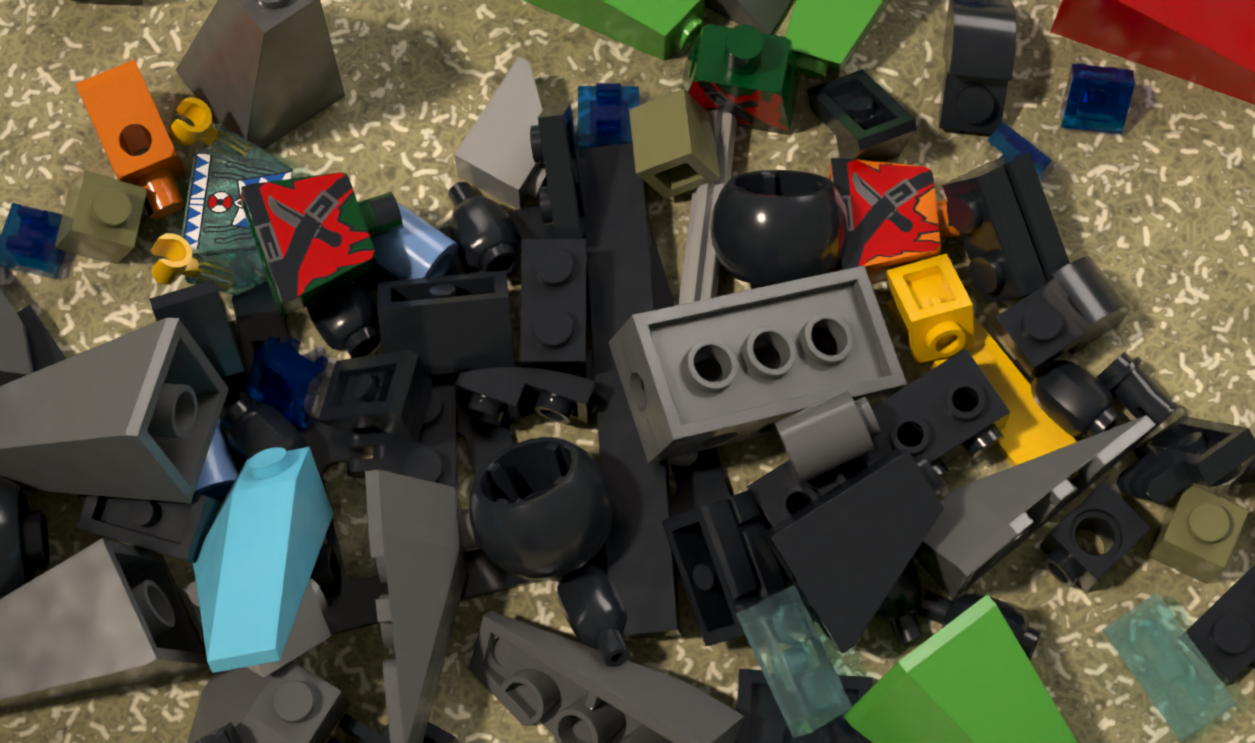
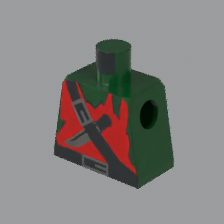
[681,24,799,135]
[241,172,403,317]

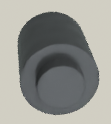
[774,390,882,484]

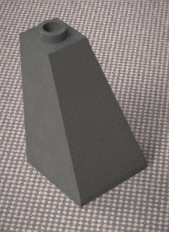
[176,0,345,160]
[0,318,229,503]
[0,539,209,711]

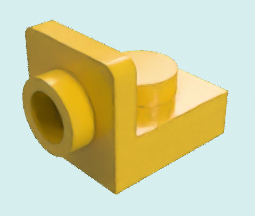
[886,253,974,364]

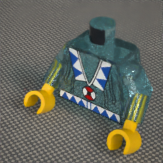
[150,97,296,296]

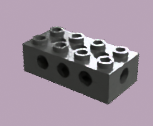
[608,265,907,464]

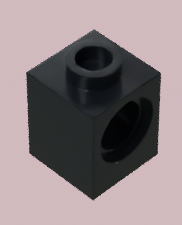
[1039,481,1152,593]

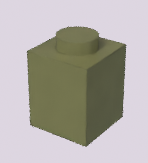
[629,89,721,199]
[55,170,147,264]
[1147,484,1249,584]

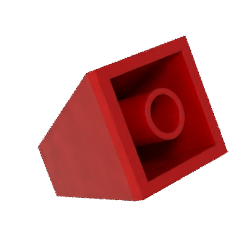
[1050,0,1255,105]

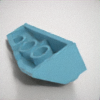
[193,447,334,673]

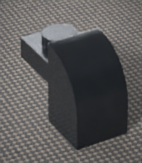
[938,0,1016,135]
[991,256,1130,375]

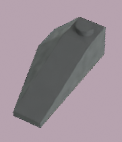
[913,415,1155,600]
[365,470,477,743]
[469,611,744,743]
[188,661,350,743]

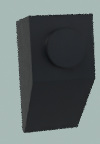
[149,280,252,408]

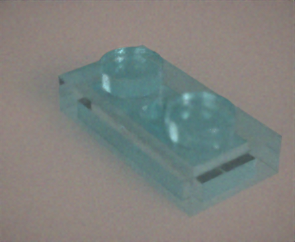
[736,585,852,738]
[1102,593,1237,741]

